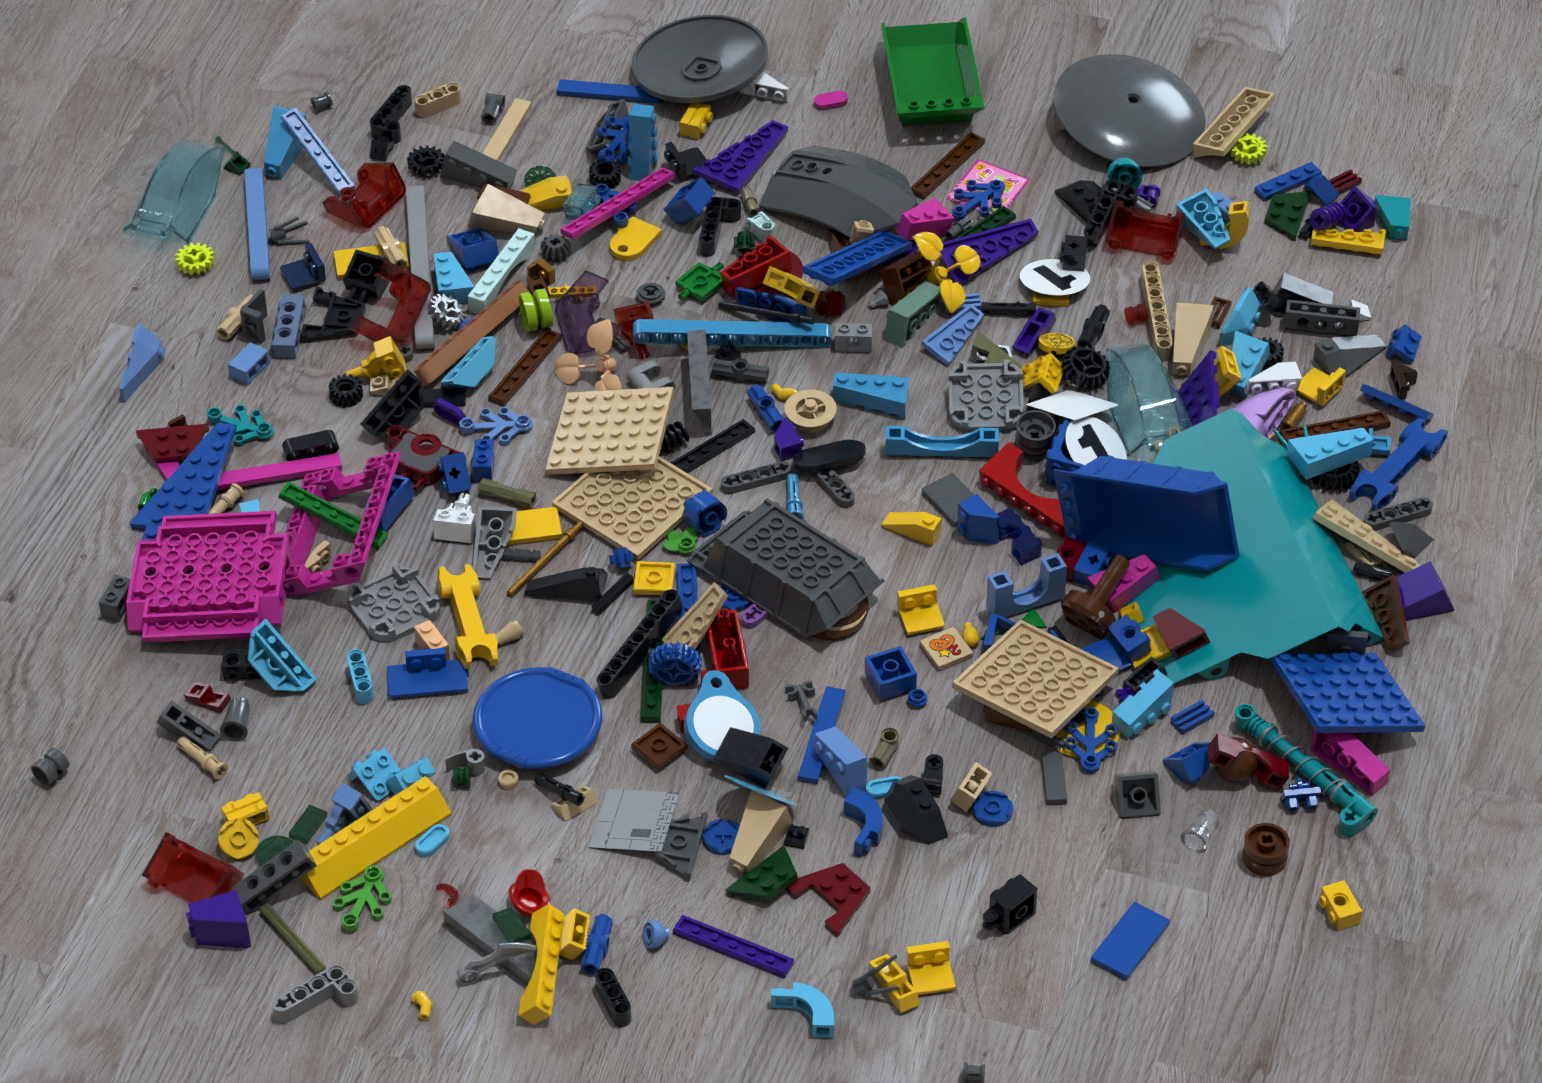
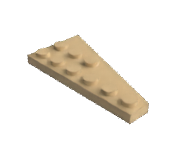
[1312,499,1421,573]

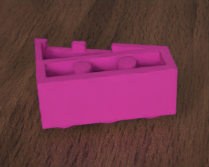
[896,198,954,241]

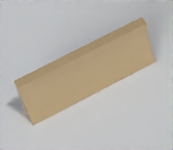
[1193,87,1276,158]

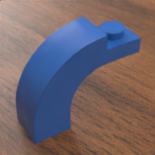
[844,787,883,857]

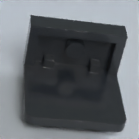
[664,142,707,180]

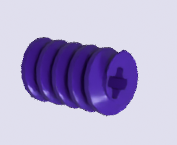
[1309,202,1347,231]

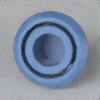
[642,920,670,949]

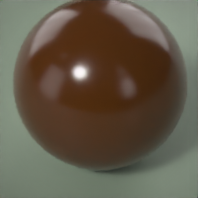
[1214,737,1259,783]

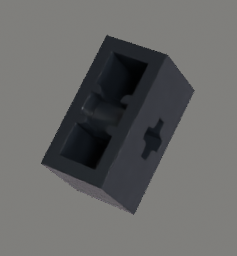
[1060,235,1087,271]

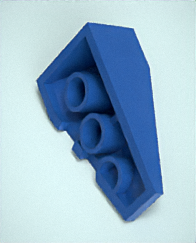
[735,287,807,322]

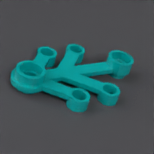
[207,404,274,447]

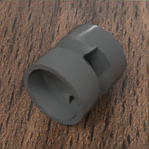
[31,748,70,786]

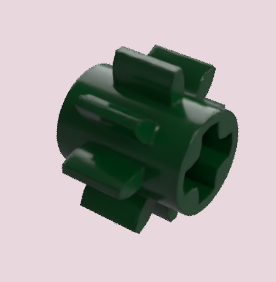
[734,231,755,253]

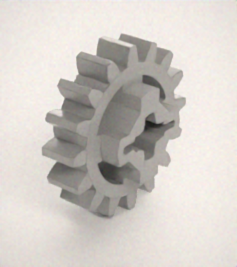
[427,294,467,329]

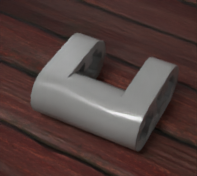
[627,360,676,389]

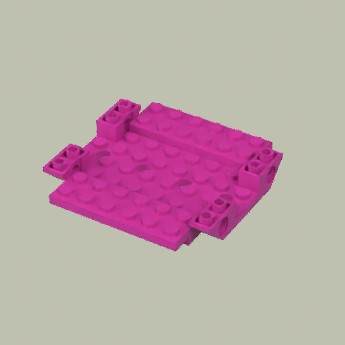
[126,511,295,643]

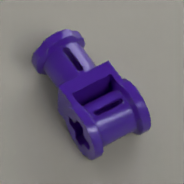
[1125,185,1161,208]

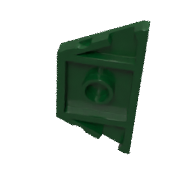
[1264,191,1311,241]
[725,846,798,902]

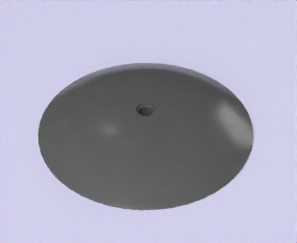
[1053,54,1205,167]

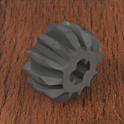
[540,233,571,263]

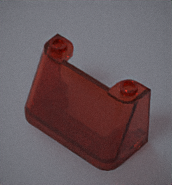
[322,162,406,228]
[1105,200,1186,260]
[142,832,244,902]

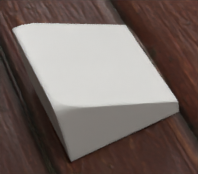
[1350,300,1371,321]

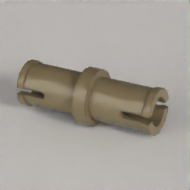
[740,187,760,217]

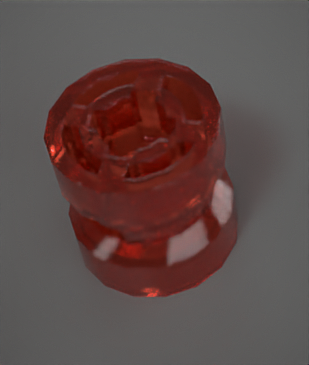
[1124,303,1149,325]

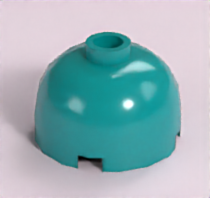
[1107,158,1142,188]

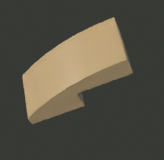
[370,375,400,396]
[305,540,332,574]

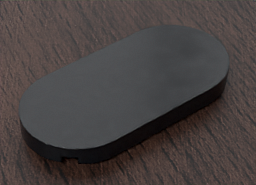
[793,440,866,473]

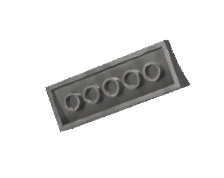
[687,330,712,435]
[443,894,563,986]

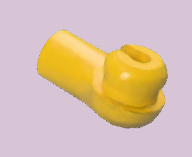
[771,383,797,401]
[411,991,432,1020]

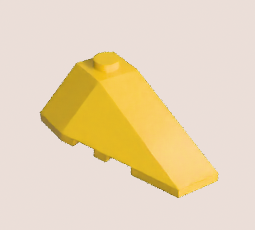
[519,175,572,210]

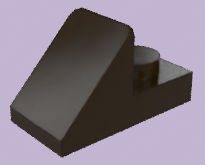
[1390,361,1418,400]

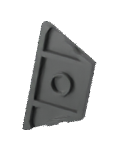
[654,812,708,879]

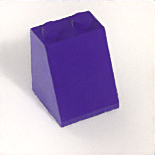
[1397,561,1455,620]
[186,890,251,948]

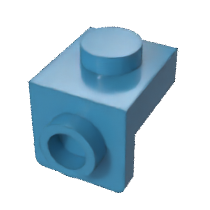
[1369,428,1391,456]

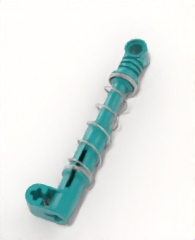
[1235,703,1378,837]

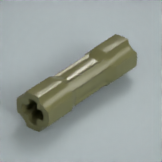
[478,478,537,509]

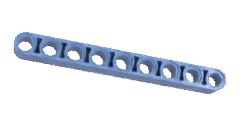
[244,167,270,281]

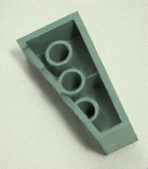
[884,281,942,348]

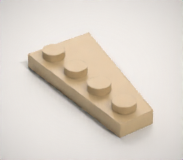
[662,582,728,651]

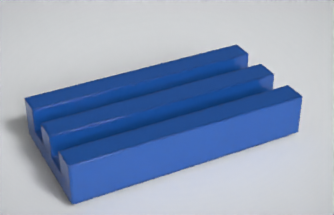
[1170,700,1215,734]

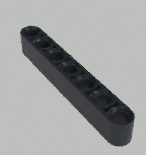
[596,589,683,698]

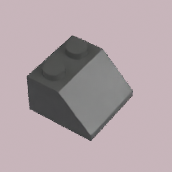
[1114,771,1161,817]

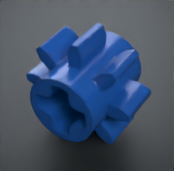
[609,547,634,569]

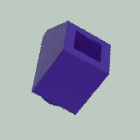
[774,418,804,461]

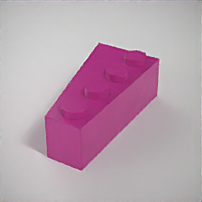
[1311,729,1390,796]

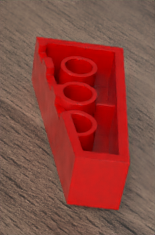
[721,235,792,297]

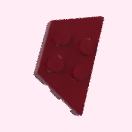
[136,423,209,463]

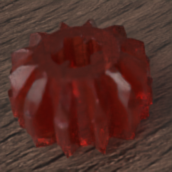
[815,288,846,318]

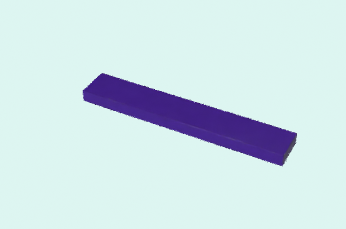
[673,915,794,979]

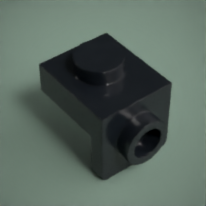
[370,136,395,161]

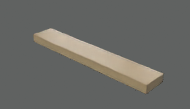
[482,98,532,161]

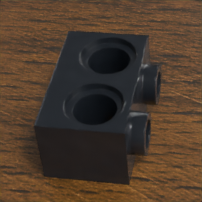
[222,648,263,680]

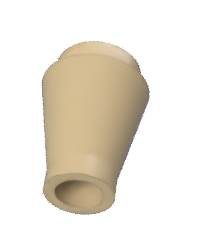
[496,620,524,646]

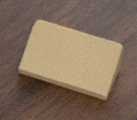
[551,785,598,821]

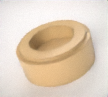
[498,770,519,790]

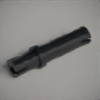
[981,301,1036,316]
[535,772,585,806]

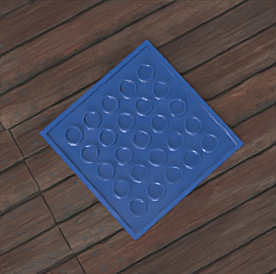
[1269,652,1426,733]

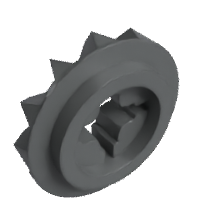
[636,283,665,305]

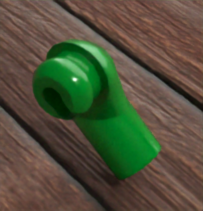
[137,488,158,510]

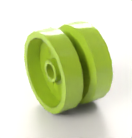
[518,288,553,332]

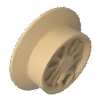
[785,390,837,433]

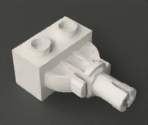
[433,493,476,543]

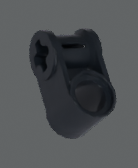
[922,754,944,794]

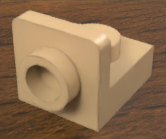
[850,220,874,244]

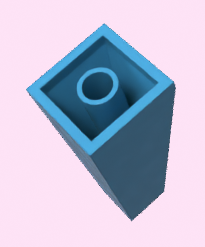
[264,106,307,179]

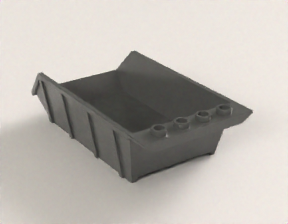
[687,498,885,638]

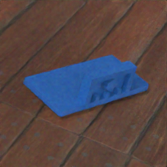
[387,648,468,698]

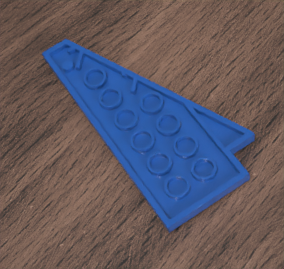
[130,423,237,540]

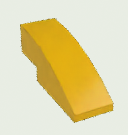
[869,954,920,1013]

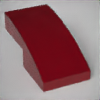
[184,682,231,712]

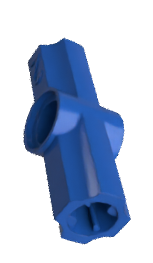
[747,384,784,432]
[581,914,613,975]

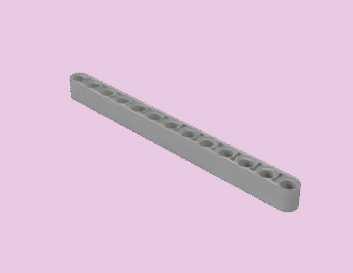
[406,185,435,350]

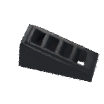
[1123,656,1168,694]

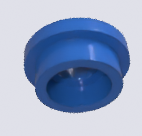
[908,689,928,707]

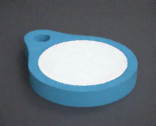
[684,670,760,763]

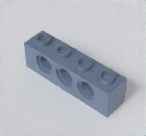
[270,294,306,359]

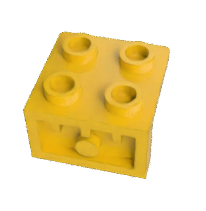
[1022,353,1063,394]
[1295,368,1346,406]
[897,584,945,635]
[906,941,956,995]

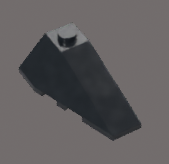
[524,567,608,599]

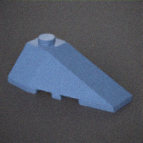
[119,324,165,402]

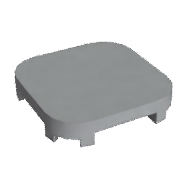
[949,359,1024,431]
[348,563,441,642]

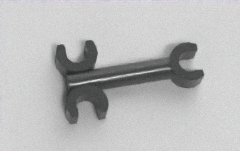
[785,681,817,722]

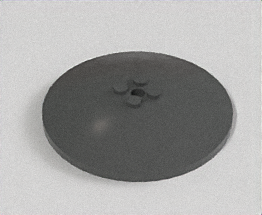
[632,15,768,103]

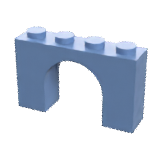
[986,553,1067,617]

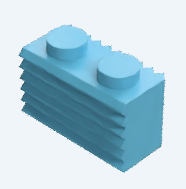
[386,757,436,795]

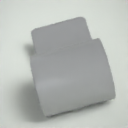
[445,749,486,776]

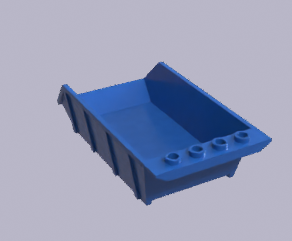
[1053,455,1240,571]

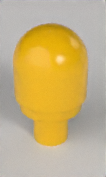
[962,622,980,647]

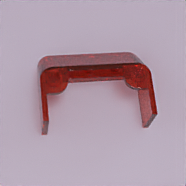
[350,260,431,342]

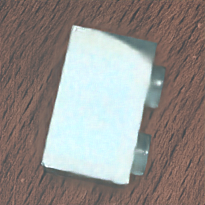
[563,183,600,220]

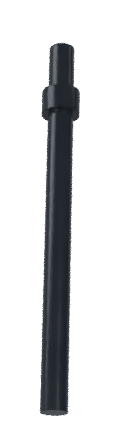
[718,301,814,325]

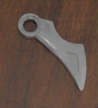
[457,943,537,985]

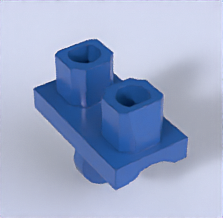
[1281,777,1321,811]

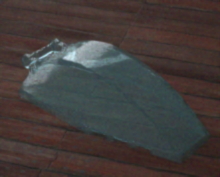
[123,141,225,244]
[1106,343,1192,456]

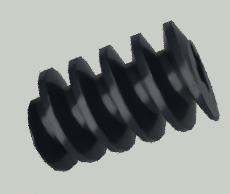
[660,421,689,453]

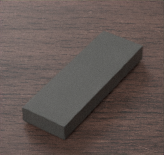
[1042,752,1067,804]

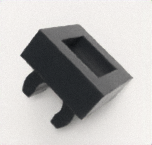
[715,341,741,361]
[784,824,809,849]

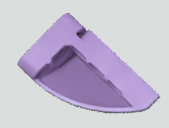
[1233,387,1296,439]

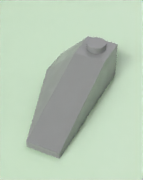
[472,506,517,579]

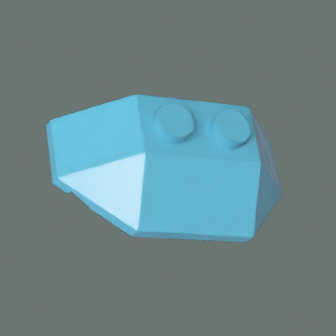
[1219,287,1262,346]
[440,336,496,388]
[247,619,317,692]

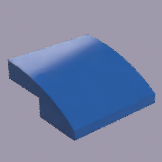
[1081,636,1132,673]

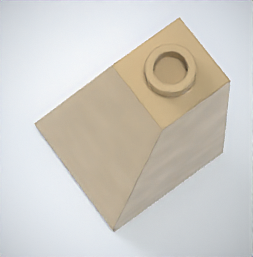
[467,184,545,235]
[1172,303,1213,376]
[730,790,793,873]

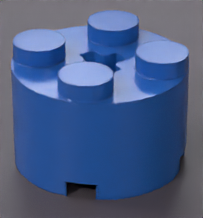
[683,490,727,536]

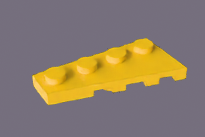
[1311,229,1386,254]

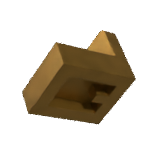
[527,258,556,285]

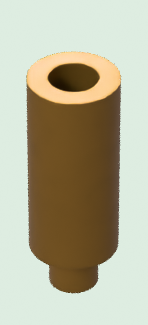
[1280,402,1307,430]

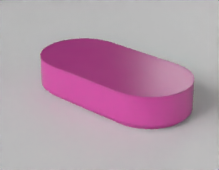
[814,91,848,110]

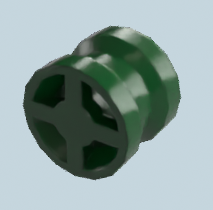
[453,766,471,787]

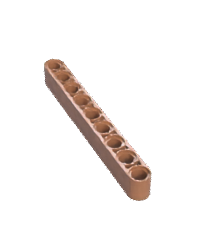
[413,280,529,386]

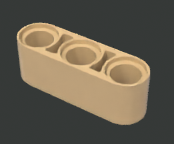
[415,82,462,118]

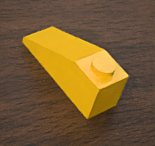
[881,512,942,546]

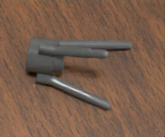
[269,217,310,245]
[852,955,900,997]

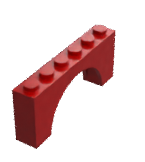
[979,442,1066,539]

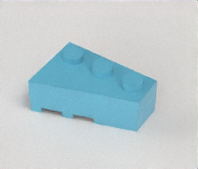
[434,252,474,304]
[1229,331,1270,398]
[1111,669,1174,738]

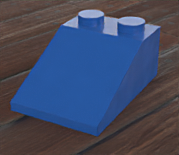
[446,228,499,269]

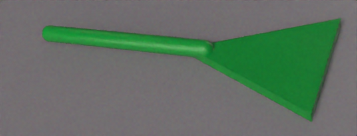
[981,608,1047,640]

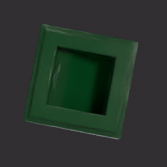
[224,152,250,175]

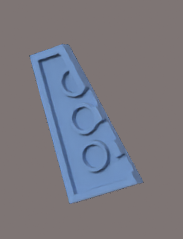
[921,304,984,367]

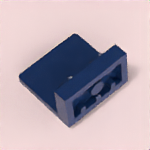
[280,243,326,291]

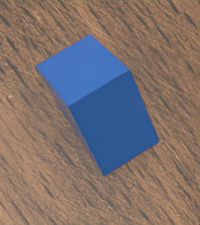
[1304,174,1340,205]

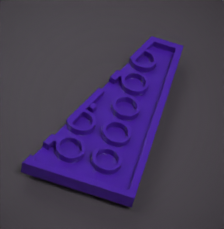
[692,120,788,194]

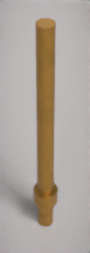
[506,521,584,597]

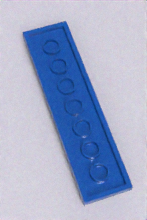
[802,230,913,286]

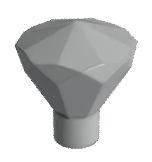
[869,290,889,309]

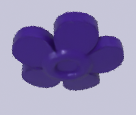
[1116,686,1136,701]

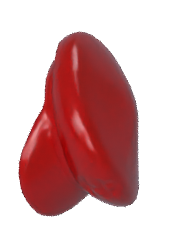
[508,869,551,917]

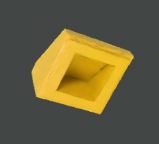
[1119,602,1144,623]

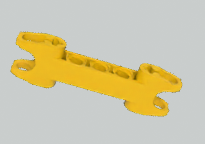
[437,564,498,669]

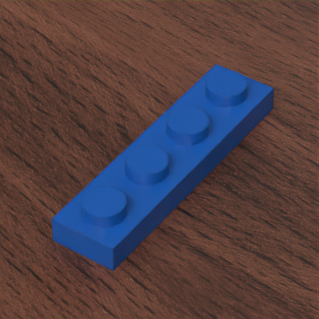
[1254,162,1322,202]
[1360,384,1434,420]

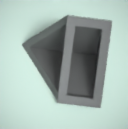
[1389,521,1434,558]

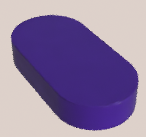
[433,398,466,425]

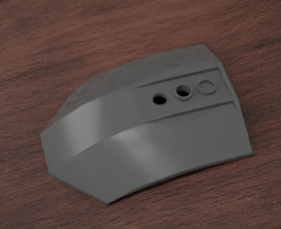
[759,145,918,237]

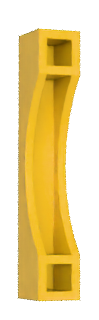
[518,904,564,1025]

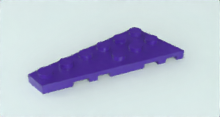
[940,219,1039,285]
[1179,350,1220,426]

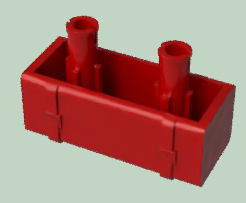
[705,608,749,689]

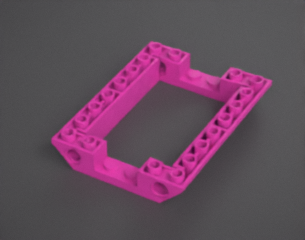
[283,451,402,597]

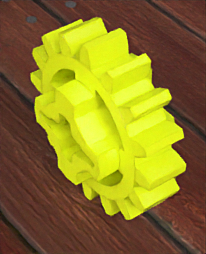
[1229,133,1267,165]
[175,243,215,275]

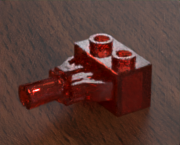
[614,301,653,359]

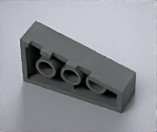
[440,141,517,189]

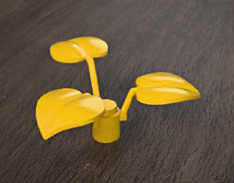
[912,232,980,314]

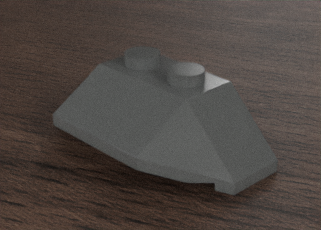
[586,99,629,152]

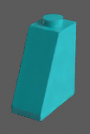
[1375,195,1411,240]

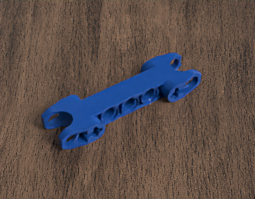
[1349,418,1448,511]

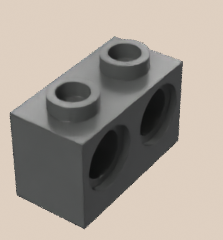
[99,575,130,622]

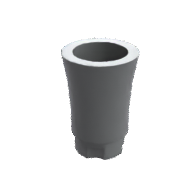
[220,697,250,741]

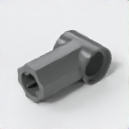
[481,93,505,125]

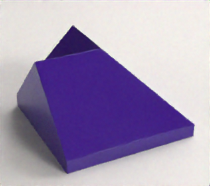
[1340,186,1376,232]

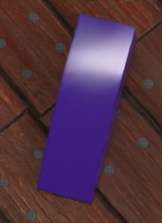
[1012,307,1056,355]

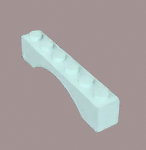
[468,228,535,314]

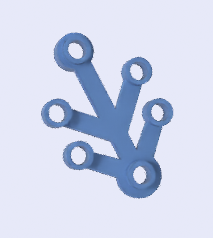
[460,407,533,446]

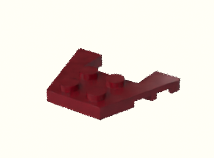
[785,863,871,937]

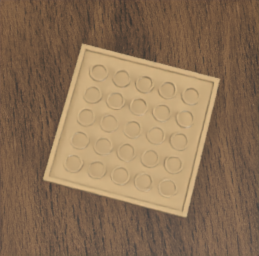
[545,387,675,475]
[552,456,713,560]
[952,620,1119,738]

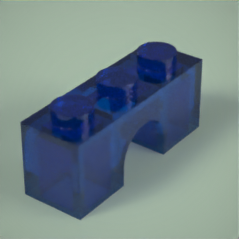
[997,508,1043,565]

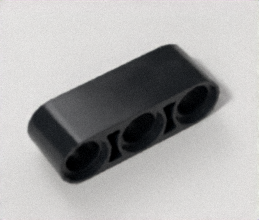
[282,430,339,461]
[595,968,632,1027]

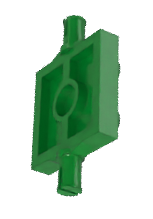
[675,262,724,302]

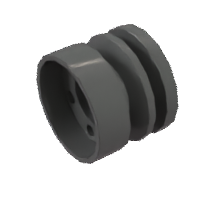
[1015,410,1056,461]

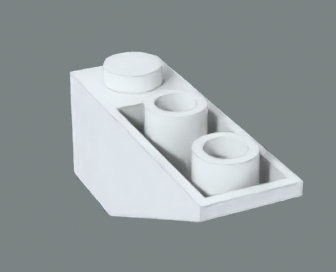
[739,71,788,103]
[1245,362,1302,394]

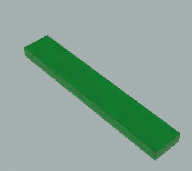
[278,481,388,550]

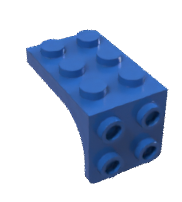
[1045,418,1084,486]

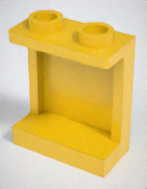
[1191,345,1242,398]

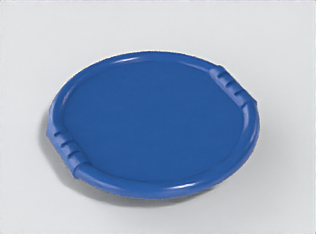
[473,667,603,770]

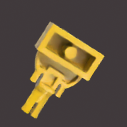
[346,336,407,380]

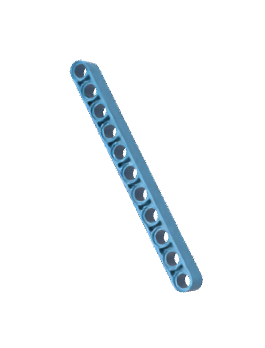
[633,319,832,348]

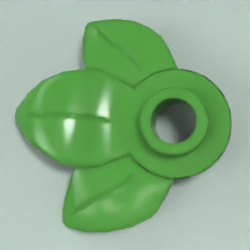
[662,526,698,554]

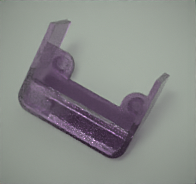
[555,270,623,354]

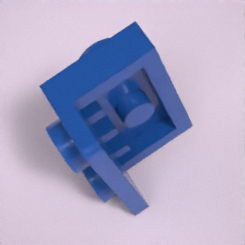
[1386,324,1422,364]

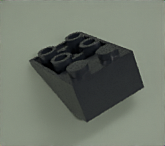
[713,727,789,789]

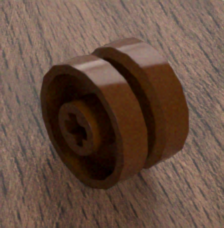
[1242,823,1290,876]

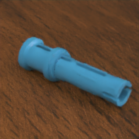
[786,474,803,520]

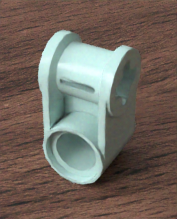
[745,211,775,243]

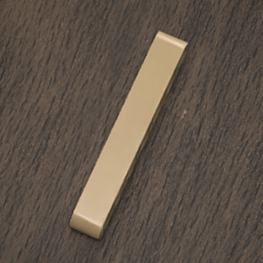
[1141,261,1173,361]

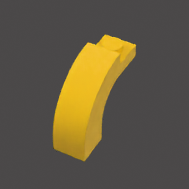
[1199,201,1250,249]
[763,266,820,308]

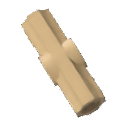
[374,226,408,272]
[216,294,253,341]

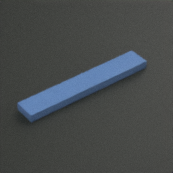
[281,107,355,197]

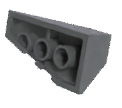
[1313,334,1387,378]

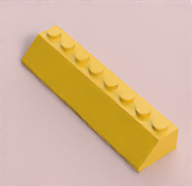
[300,776,452,900]

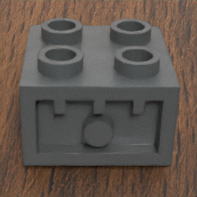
[240,289,268,344]

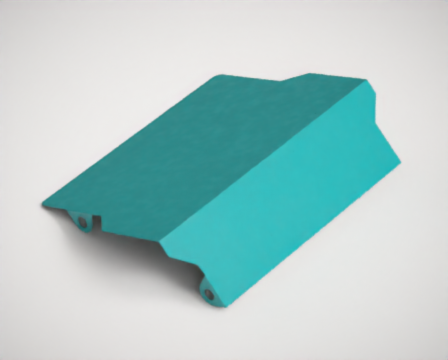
[1106,408,1384,683]

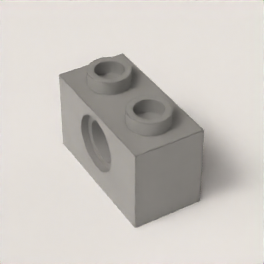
[835,323,872,353]

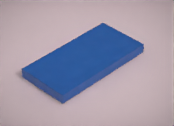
[1091,901,1170,980]

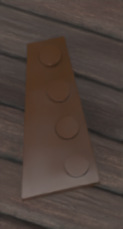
[1362,575,1410,652]

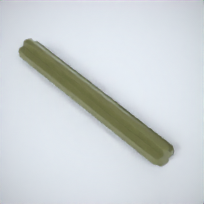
[260,904,326,974]

